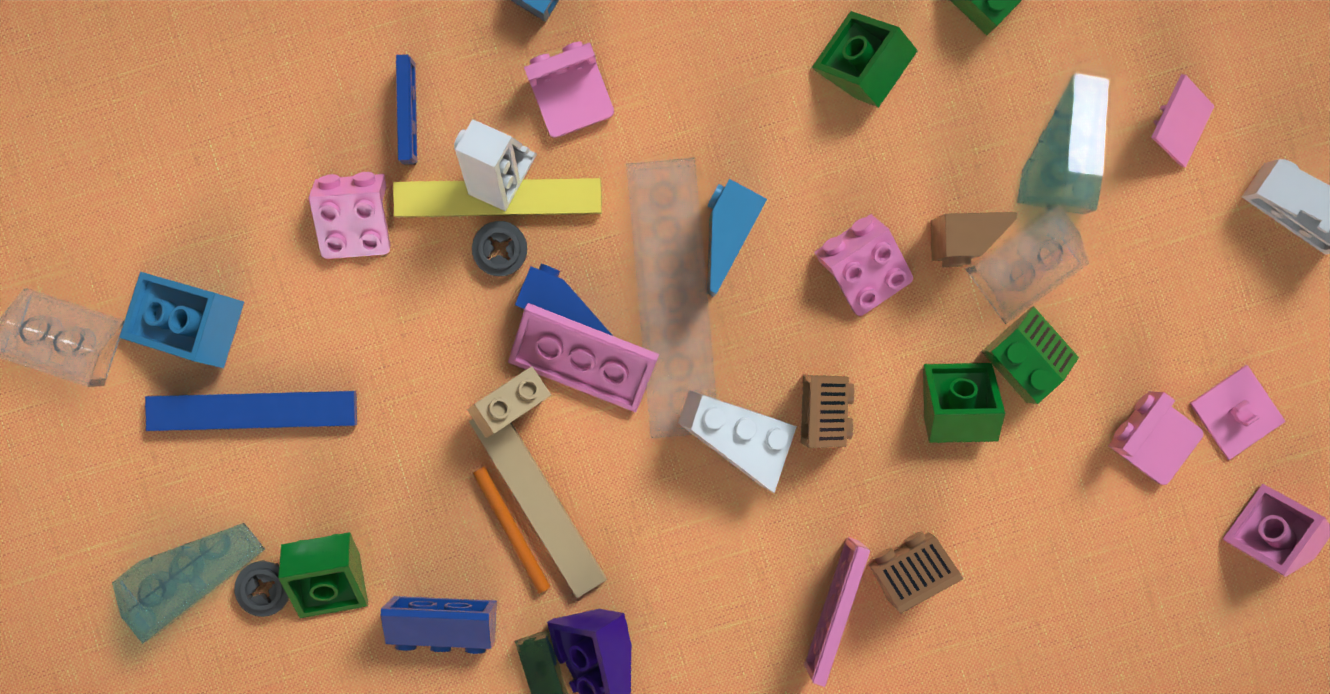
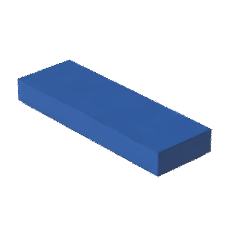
[396,55,418,165]

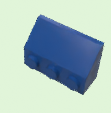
[381,596,497,654]

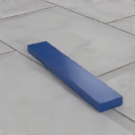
[145,391,357,431]

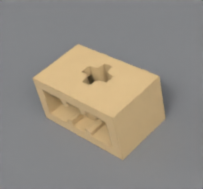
[467,366,551,439]

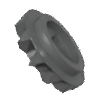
[472,221,527,276]
[234,560,289,617]

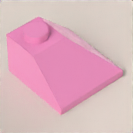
[1223,484,1330,577]

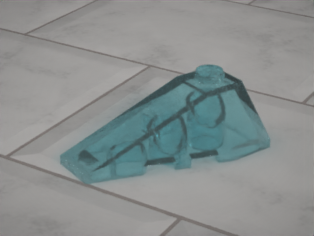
[1017,73,1109,215]
[112,523,265,644]

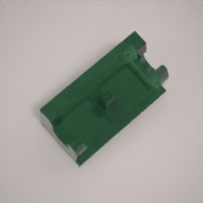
[515,630,568,694]

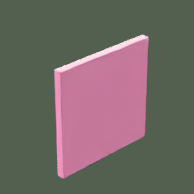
[1151,74,1214,167]
[1190,365,1286,460]

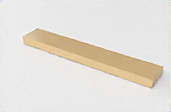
[469,419,607,598]

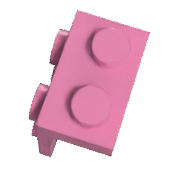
[524,41,614,138]
[309,172,391,259]
[814,214,913,316]
[1108,391,1203,485]

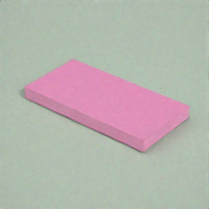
[508,303,659,412]
[804,537,870,687]

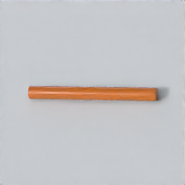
[472,466,551,593]

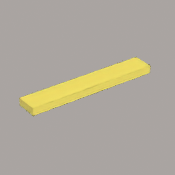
[393,178,602,218]

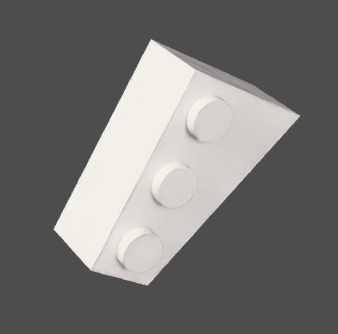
[454,119,537,211]
[1242,159,1330,255]
[678,390,797,493]

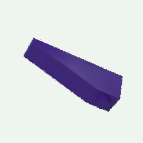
[547,609,632,694]

